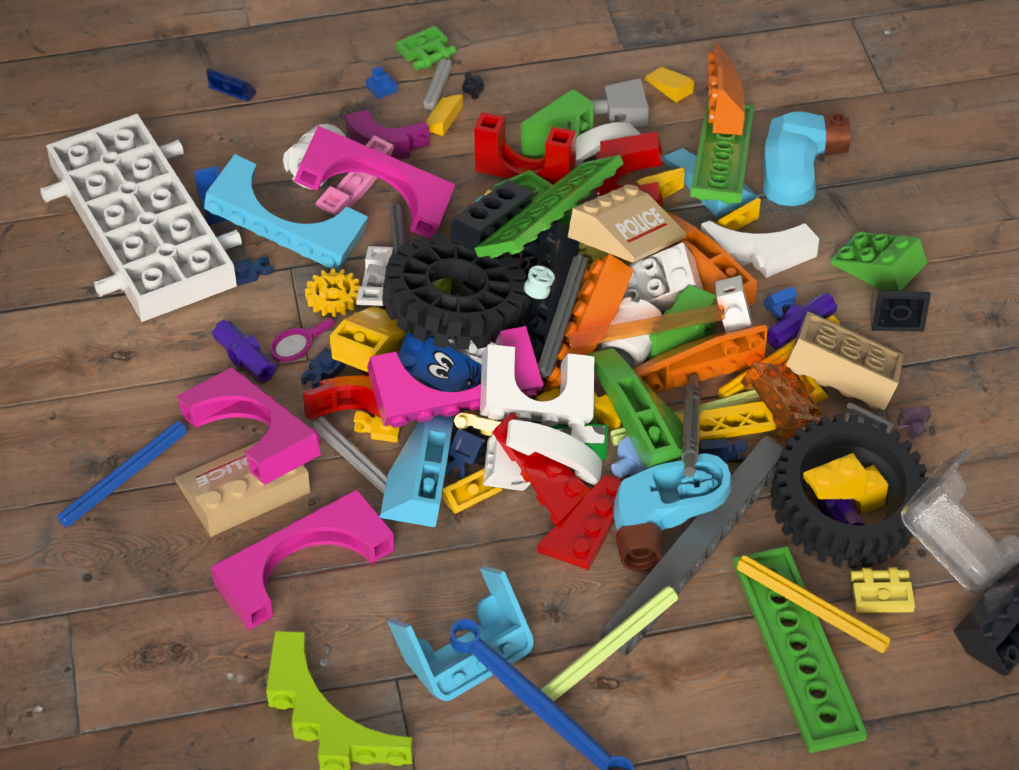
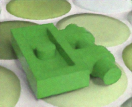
[396,26,456,71]

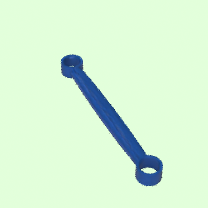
[450,619,635,770]

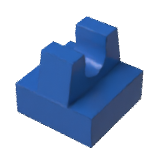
[366,66,398,99]
[763,286,797,320]

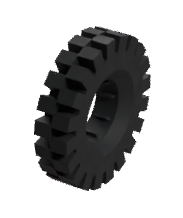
[382,234,527,350]

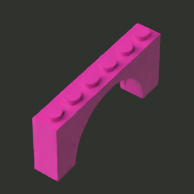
[294,126,456,240]
[367,326,543,428]
[177,367,321,485]
[211,490,395,630]

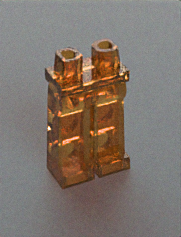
[740,362,830,438]

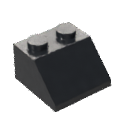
[870,290,931,332]

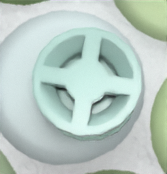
[524,266,555,299]

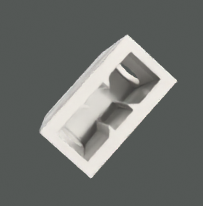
[715,275,753,332]
[483,434,531,491]

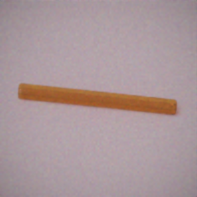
[568,304,726,349]

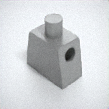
[592,78,649,126]

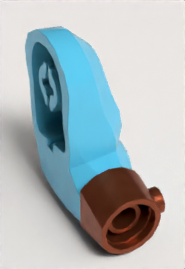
[762,111,850,206]
[613,453,732,571]

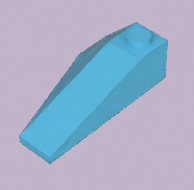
[663,148,758,218]

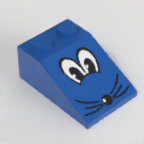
[398,332,482,392]

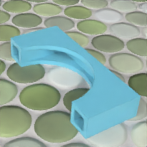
[204,154,368,272]

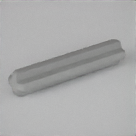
[423,58,452,111]

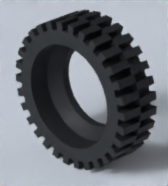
[770,414,930,568]

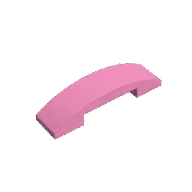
[315,136,394,216]

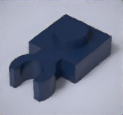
[233,256,273,287]
[301,348,347,389]
[445,429,485,480]
[699,439,747,464]

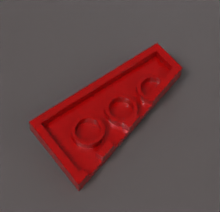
[492,412,590,526]
[537,474,624,570]

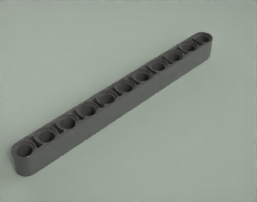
[600,436,785,656]

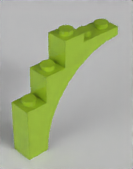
[266,631,413,770]

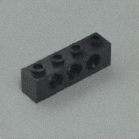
[450,180,534,253]

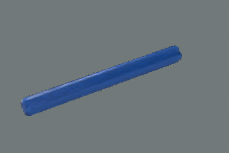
[57,421,187,527]

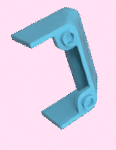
[387,566,534,701]

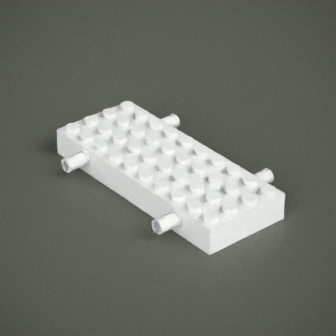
[40,114,242,322]

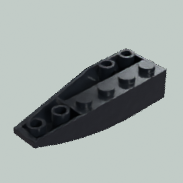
[518,222,580,362]
[953,561,1019,676]

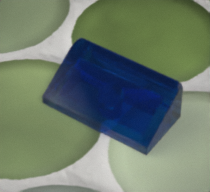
[206,68,256,102]

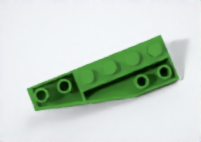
[588,348,683,469]

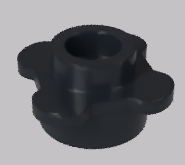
[462,72,484,100]

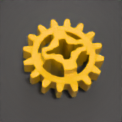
[305,269,361,317]

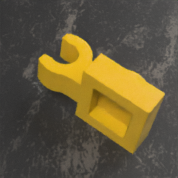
[354,411,401,443]

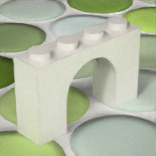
[480,344,594,428]

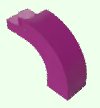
[345,109,430,160]

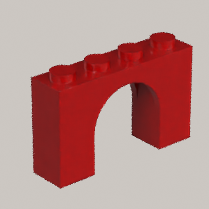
[474,112,576,185]
[596,132,663,209]

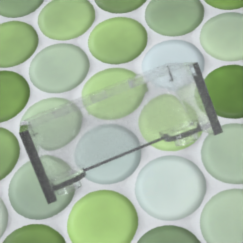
[901,449,1019,594]

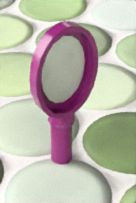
[270,317,335,362]

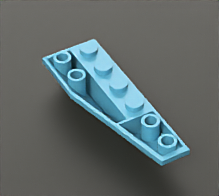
[380,414,454,527]

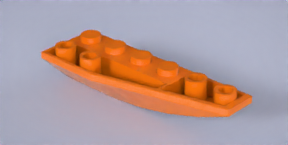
[707,44,745,135]
[659,210,757,323]
[543,253,634,391]
[633,324,768,393]

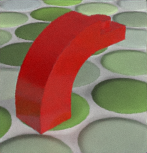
[303,376,381,420]

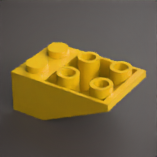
[330,306,414,372]

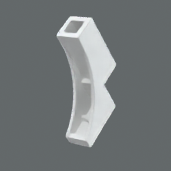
[701,220,819,278]

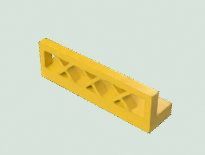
[676,401,776,442]

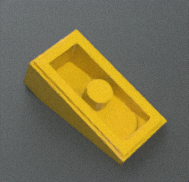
[644,67,694,103]
[635,167,685,199]

